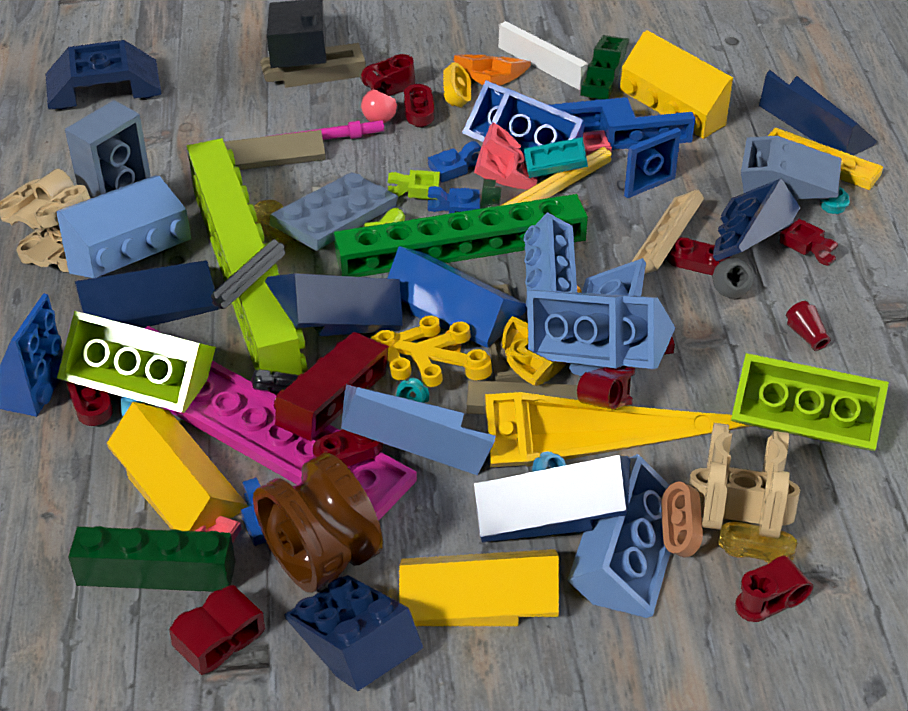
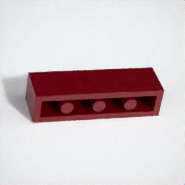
[274,332,389,441]

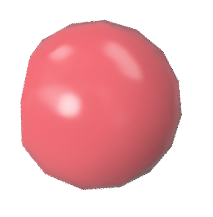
[361,89,397,123]

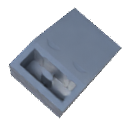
[741,136,842,200]

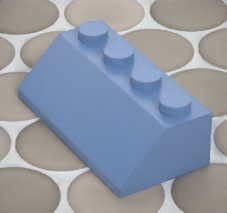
[56,175,191,278]
[567,454,670,618]

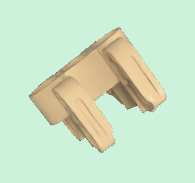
[0,169,91,272]
[689,423,800,538]

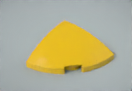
[502,316,567,386]

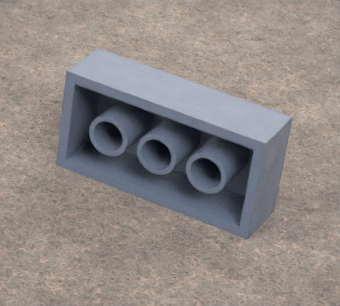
[65,100,151,198]

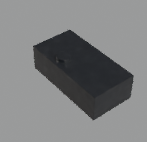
[267,0,327,68]

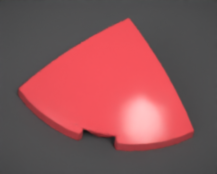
[474,122,537,190]

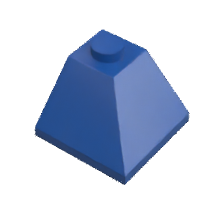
[624,128,681,199]

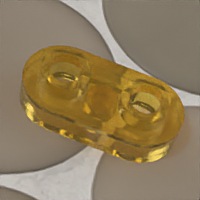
[254,199,296,246]
[718,522,798,563]

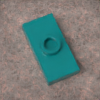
[524,137,588,178]

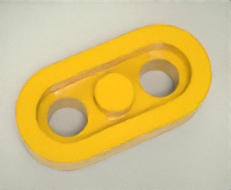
[443,62,471,108]

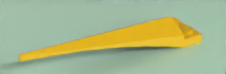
[485,392,752,467]

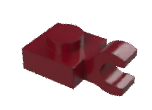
[779,218,838,266]

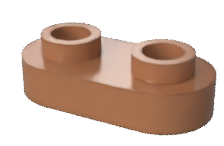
[661,482,703,558]

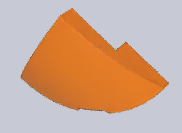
[454,54,531,86]

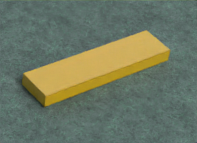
[768,128,883,190]

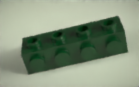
[68,526,236,592]

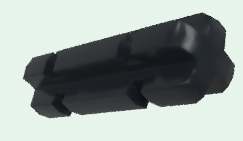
[251,369,299,393]

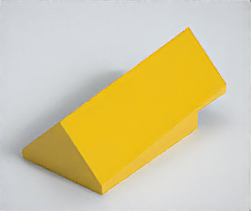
[107,402,247,531]
[399,549,559,626]

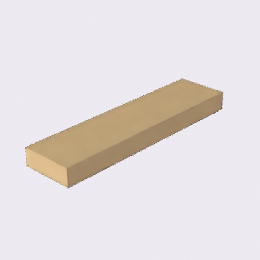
[632,190,704,274]

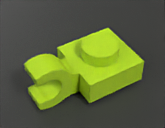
[388,170,440,200]

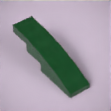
[580,35,629,99]

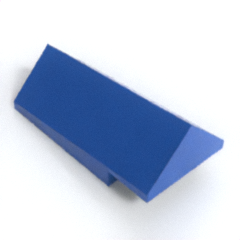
[462,80,585,160]
[388,246,527,348]

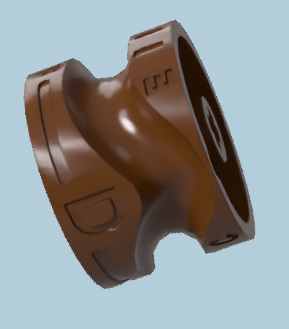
[253,453,383,593]

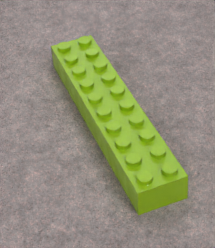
[186,138,308,395]

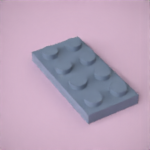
[270,172,398,251]

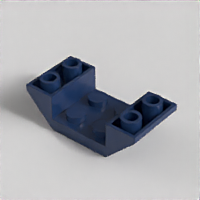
[45,40,162,110]

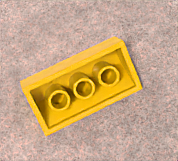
[620,30,733,139]

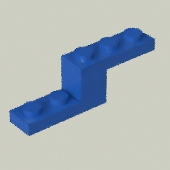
[549,97,695,150]

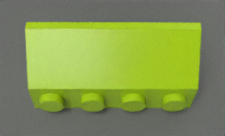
[57,311,216,413]
[731,353,889,452]

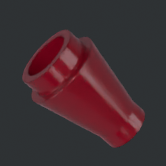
[786,301,831,351]

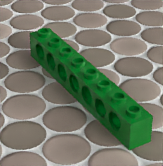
[334,194,588,277]

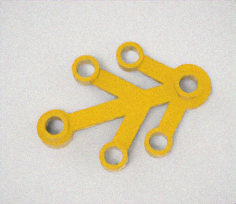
[371,316,492,387]

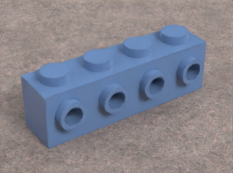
[524,212,577,316]

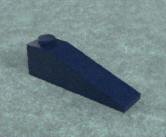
[713,178,800,261]

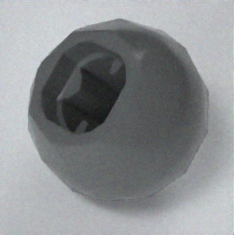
[712,258,754,299]

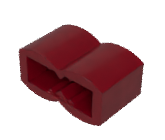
[169,585,265,675]

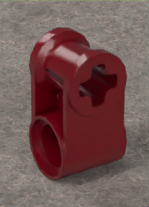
[360,54,416,96]
[577,366,635,410]
[735,555,813,622]

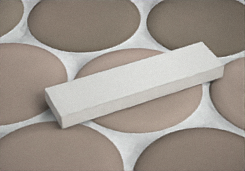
[499,21,588,90]

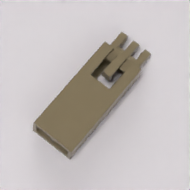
[260,43,366,88]

